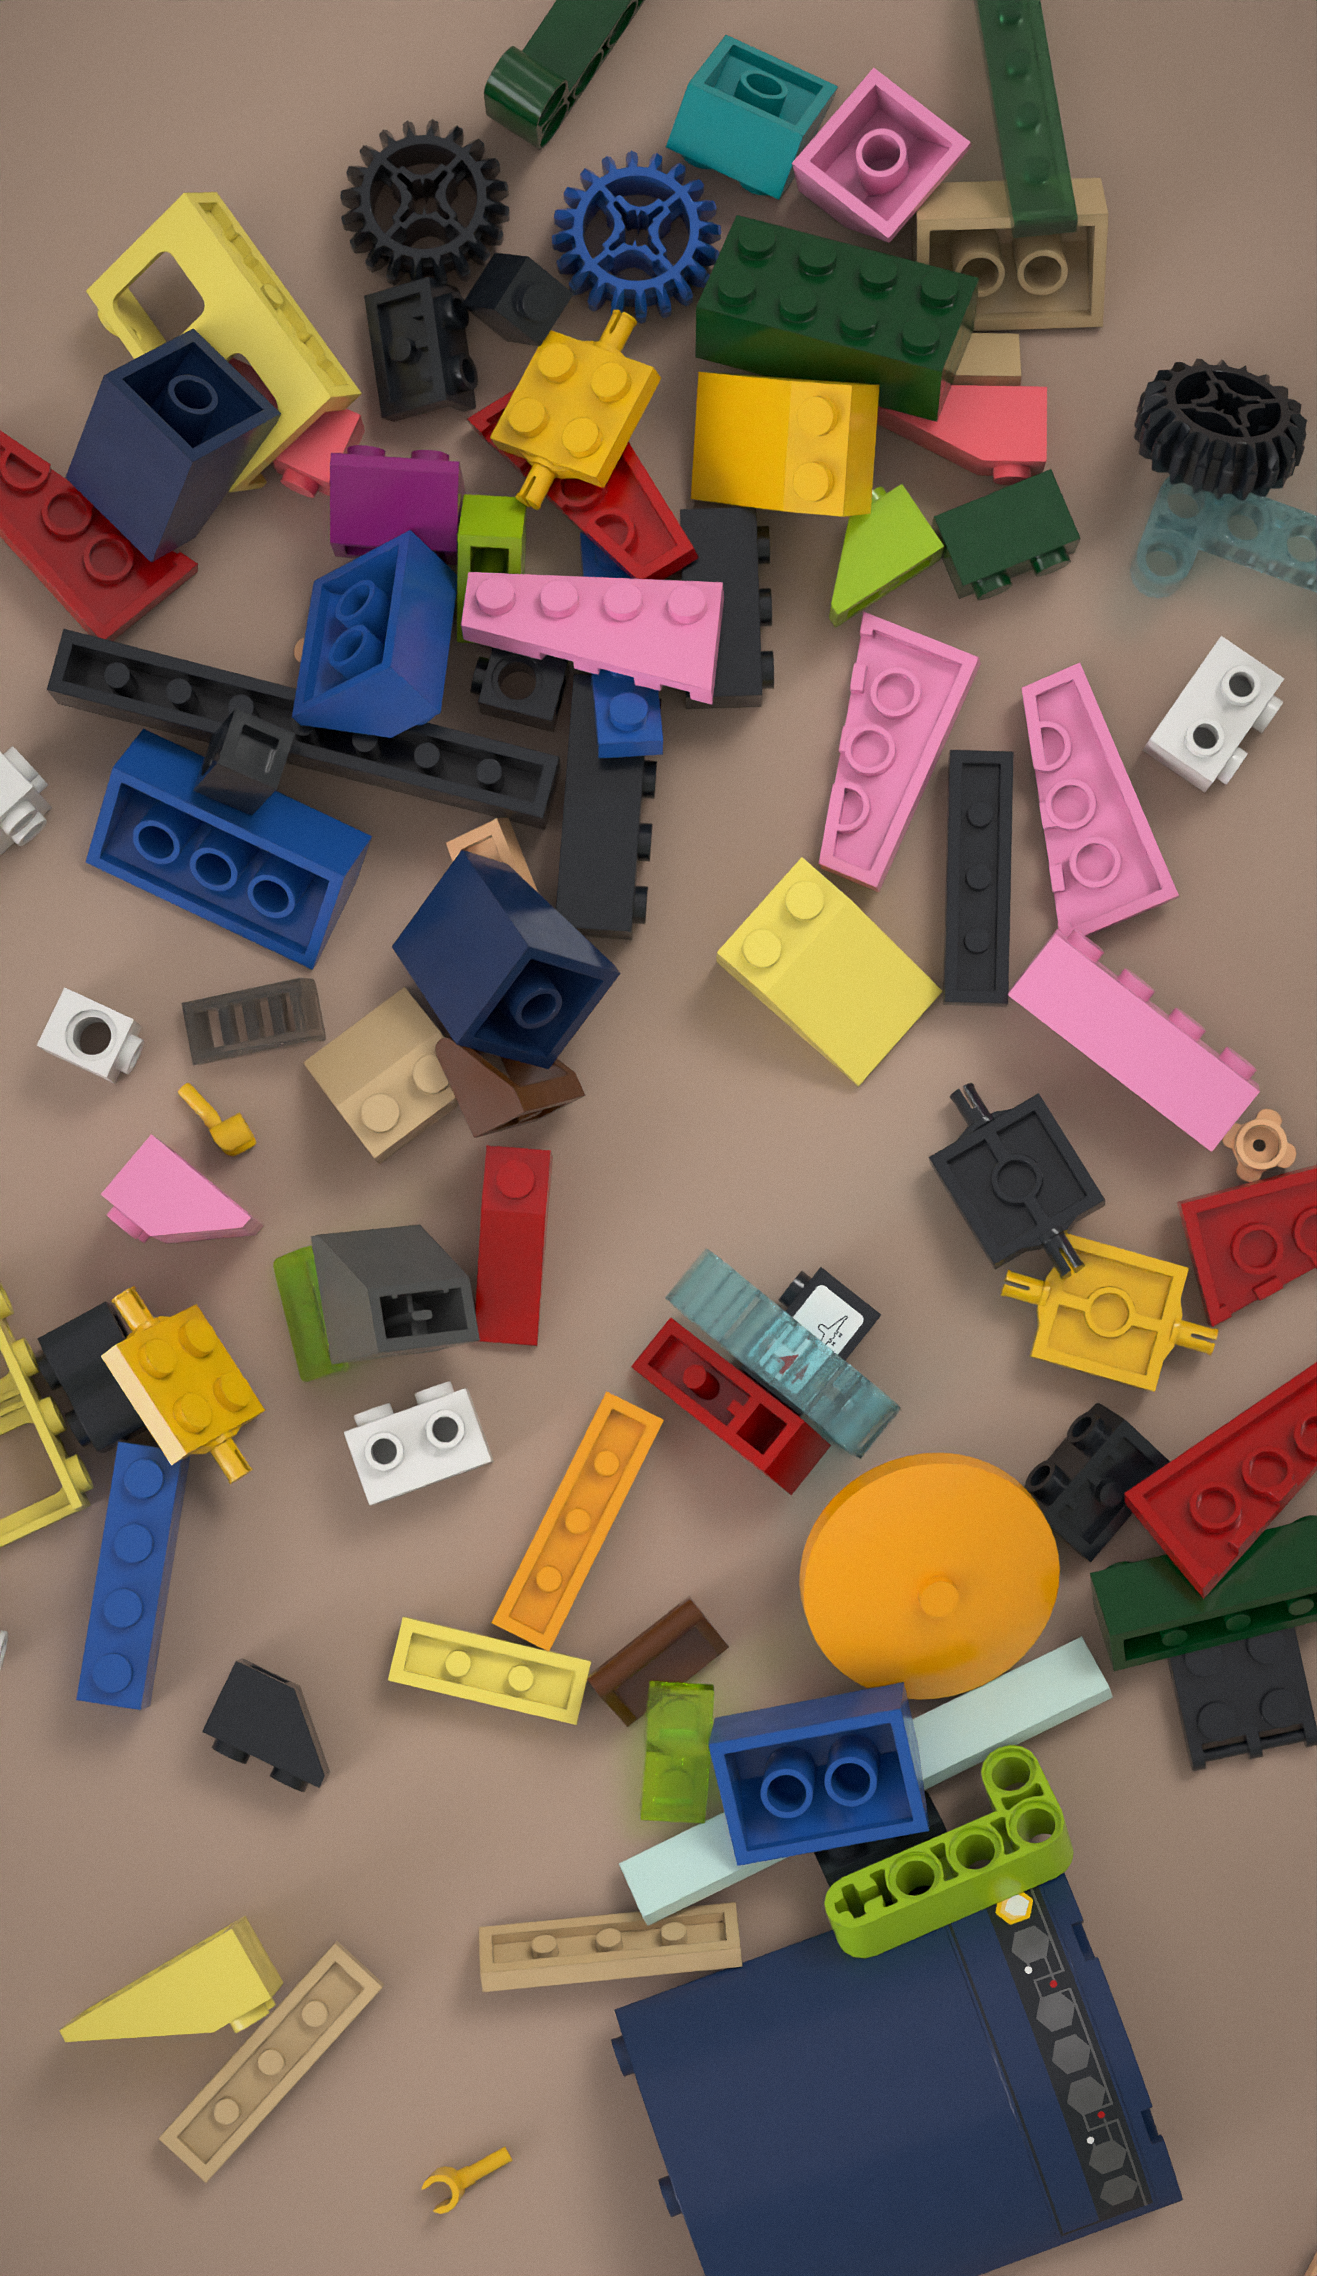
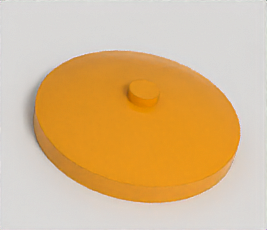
[799,1453,1060,1700]

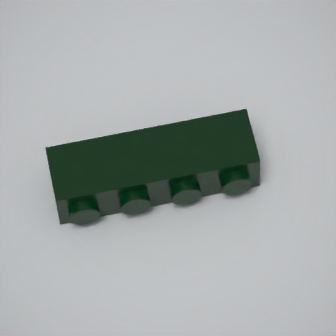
[1090,1515,1317,1671]

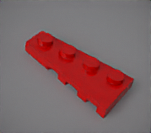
[467,389,699,580]
[0,430,198,641]
[1177,1165,1317,1327]
[1124,1362,1317,1599]

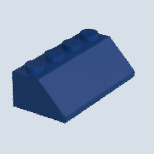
[86,728,372,970]

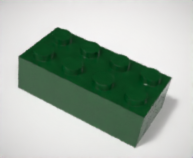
[695,215,979,422]

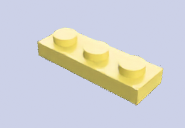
[388,1616,592,1725]

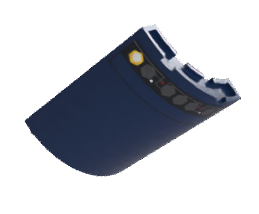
[611,1873,1183,2276]

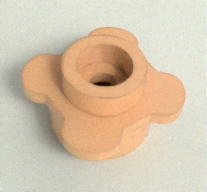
[1222,1109,1296,1182]

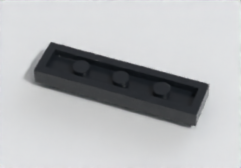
[943,750,1014,1007]

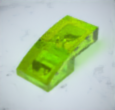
[639,1681,714,1823]

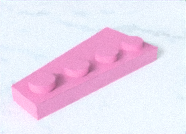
[1021,663,1179,937]

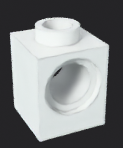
[37,987,144,1084]

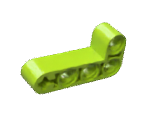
[824,1745,1074,1959]

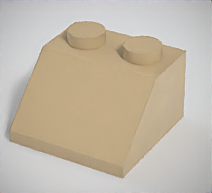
[303,987,459,1164]

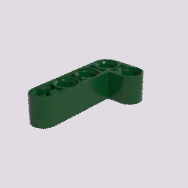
[484,0,645,150]

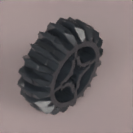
[340,119,510,286]
[1134,358,1307,501]

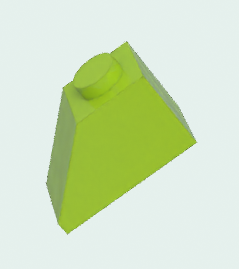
[829,484,944,628]
[457,494,527,643]

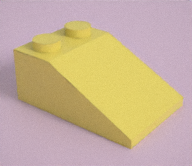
[716,857,943,1087]
[59,1916,283,2042]

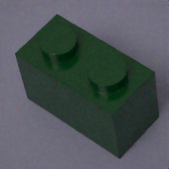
[931,469,1081,601]

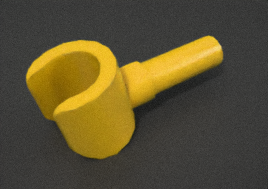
[178,1082,257,1156]
[422,2146,513,2214]

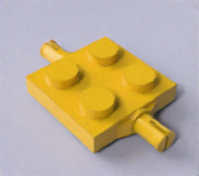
[490,310,661,510]
[1000,1233,1218,1392]
[101,1286,266,1484]

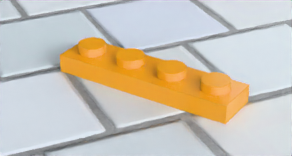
[491,1391,664,1652]

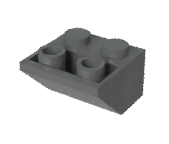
[311,1224,480,1364]

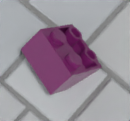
[330,445,466,565]

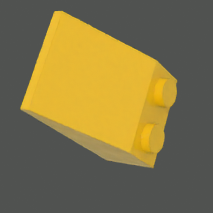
[691,372,880,517]

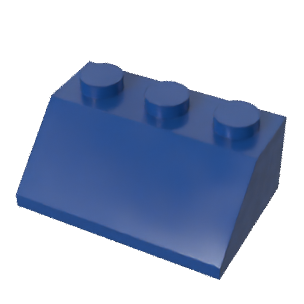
[292,530,457,738]
[708,1682,929,1866]

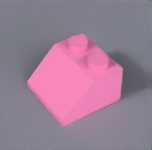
[792,68,971,243]
[101,1134,264,1244]

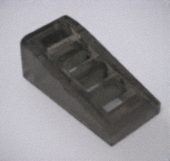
[181,978,326,1065]

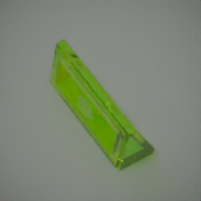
[273,1245,349,1382]

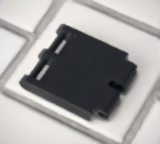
[1167,1627,1317,1771]

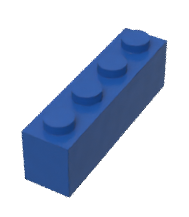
[76,1442,191,1710]

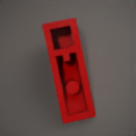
[475,1145,553,1346]
[631,1317,831,1496]

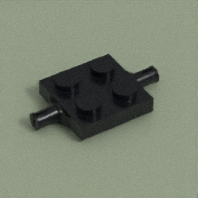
[929,1083,1105,1279]

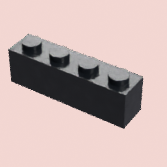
[556,674,662,940]

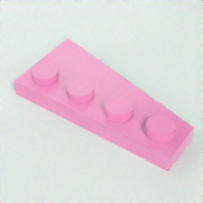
[461,572,724,705]
[819,611,981,892]

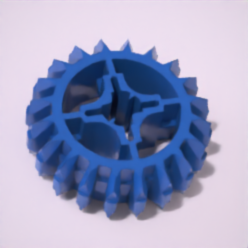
[552,150,721,324]

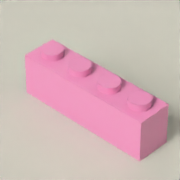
[1008,929,1260,1152]

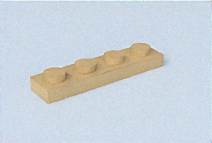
[479,1902,742,1992]
[158,1941,384,2183]

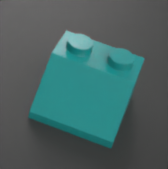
[666,35,838,200]

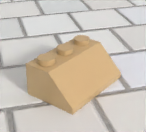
[911,178,1108,331]

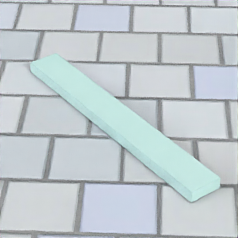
[619,1636,1113,1926]

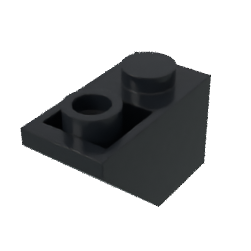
[202,1658,330,1792]

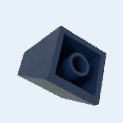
[65,328,281,563]
[392,850,621,1069]

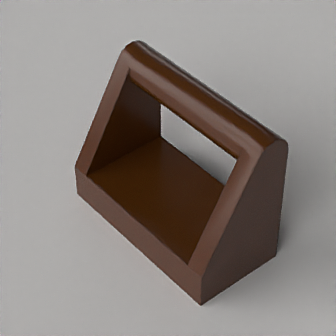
[435,1036,586,1138]
[587,1596,729,1727]

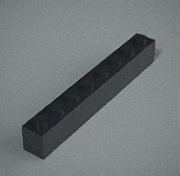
[47,629,561,830]

